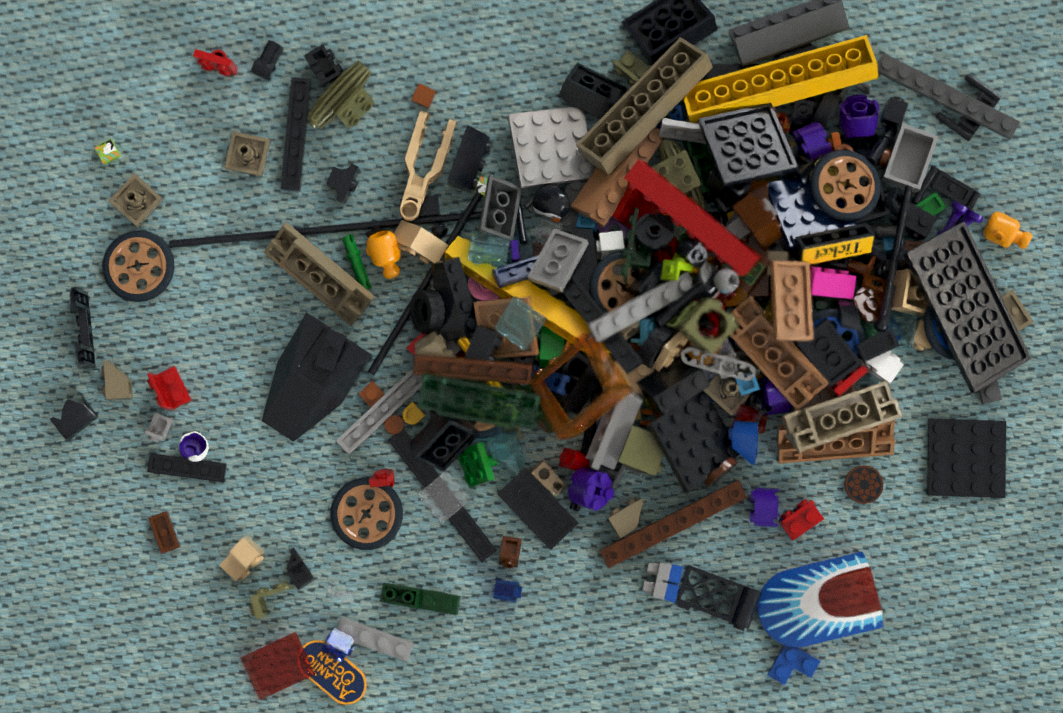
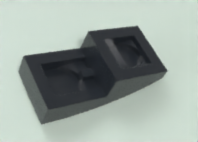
[834,298,860,331]

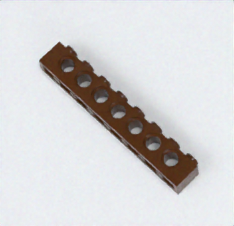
[599,480,747,568]

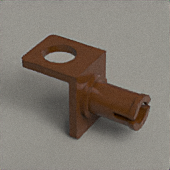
[847,256,886,293]

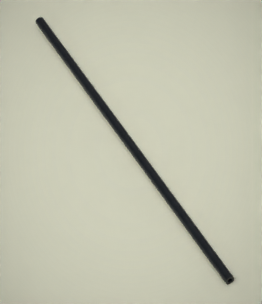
[169,211,482,248]

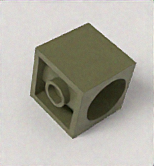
[675,298,738,354]
[617,425,664,476]

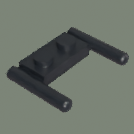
[936,74,1002,142]
[912,166,981,225]

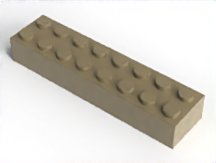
[576,37,713,175]

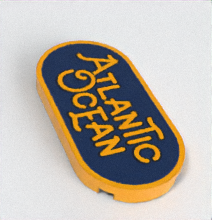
[298,640,367,705]

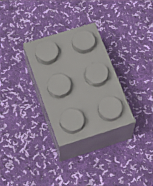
[880,123,939,194]

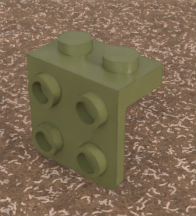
[249,581,293,620]

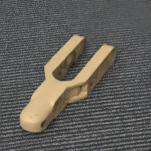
[400,111,457,221]

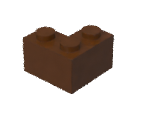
[733,193,782,250]

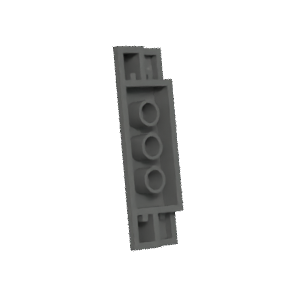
[728,0,849,66]

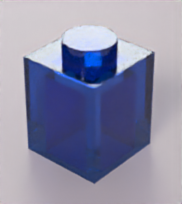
[493,578,522,602]
[321,628,354,662]

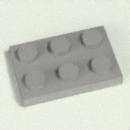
[527,229,589,292]

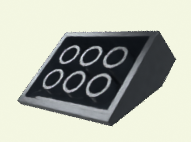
[622,0,718,66]

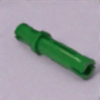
[341,234,372,290]

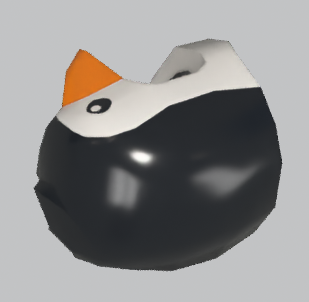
[533,184,570,223]

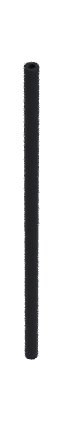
[368,192,483,375]

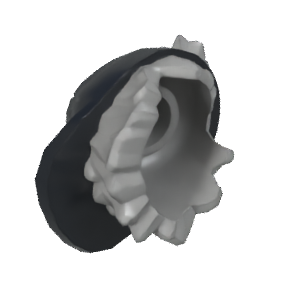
[693,259,720,302]

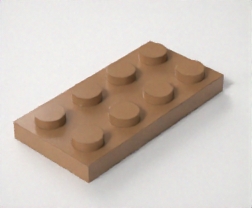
[770,261,813,341]

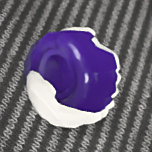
[179,431,209,462]

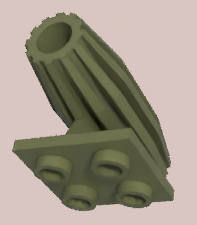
[307,61,375,130]
[652,138,706,210]

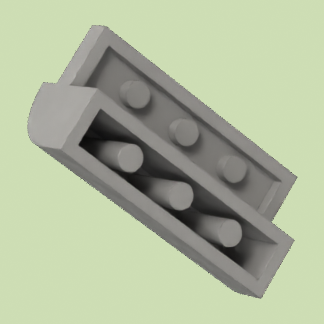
[586,387,644,470]

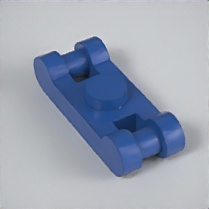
[530,364,571,396]

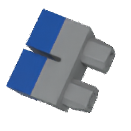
[642,562,683,603]

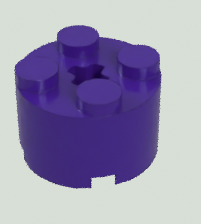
[839,95,879,138]
[792,122,832,163]
[758,377,794,416]
[568,468,614,511]
[750,487,779,527]

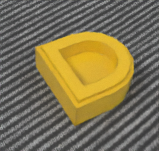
[403,402,426,425]

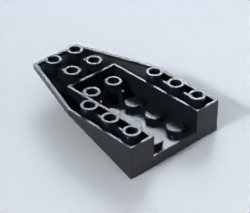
[262,312,373,442]

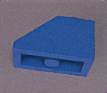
[729,420,758,465]

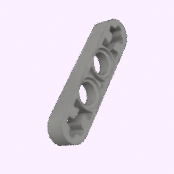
[681,347,756,381]

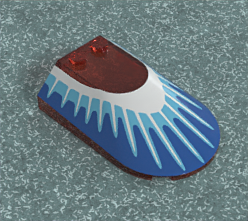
[757,551,883,647]

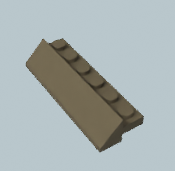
[264,222,375,326]
[781,381,902,452]

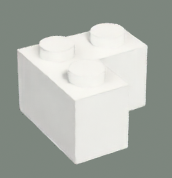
[596,231,625,284]
[860,351,904,384]

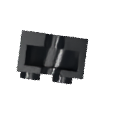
[303,44,344,87]

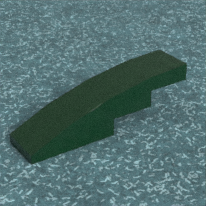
[682,140,715,194]

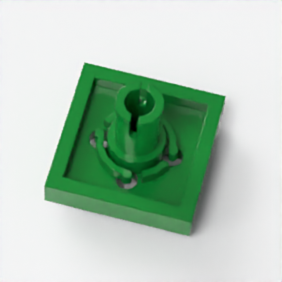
[458,442,498,488]

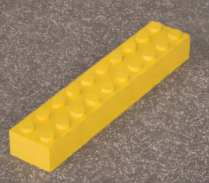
[683,35,878,124]

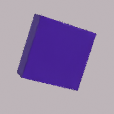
[510,240,520,263]

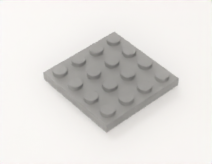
[508,106,595,189]

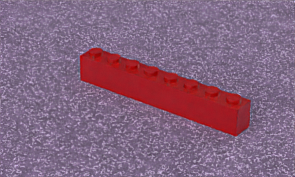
[624,159,762,276]

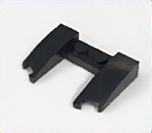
[70,287,96,369]

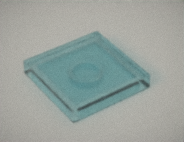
[494,296,546,351]

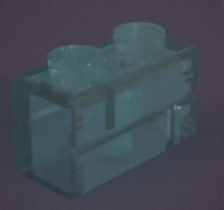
[468,233,510,268]

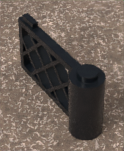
[676,565,762,631]

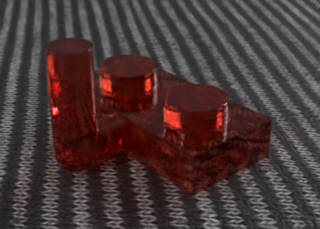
[728,404,768,433]

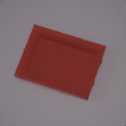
[241,632,315,700]

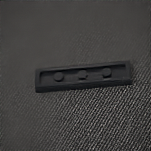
[147,453,227,483]

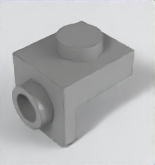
[144,412,174,443]

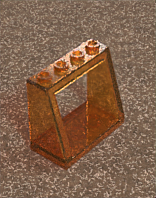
[530,333,633,440]

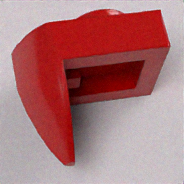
[558,447,591,471]
[369,468,395,488]

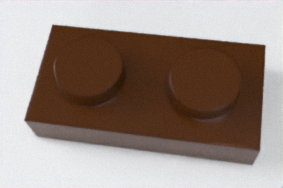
[148,511,181,554]

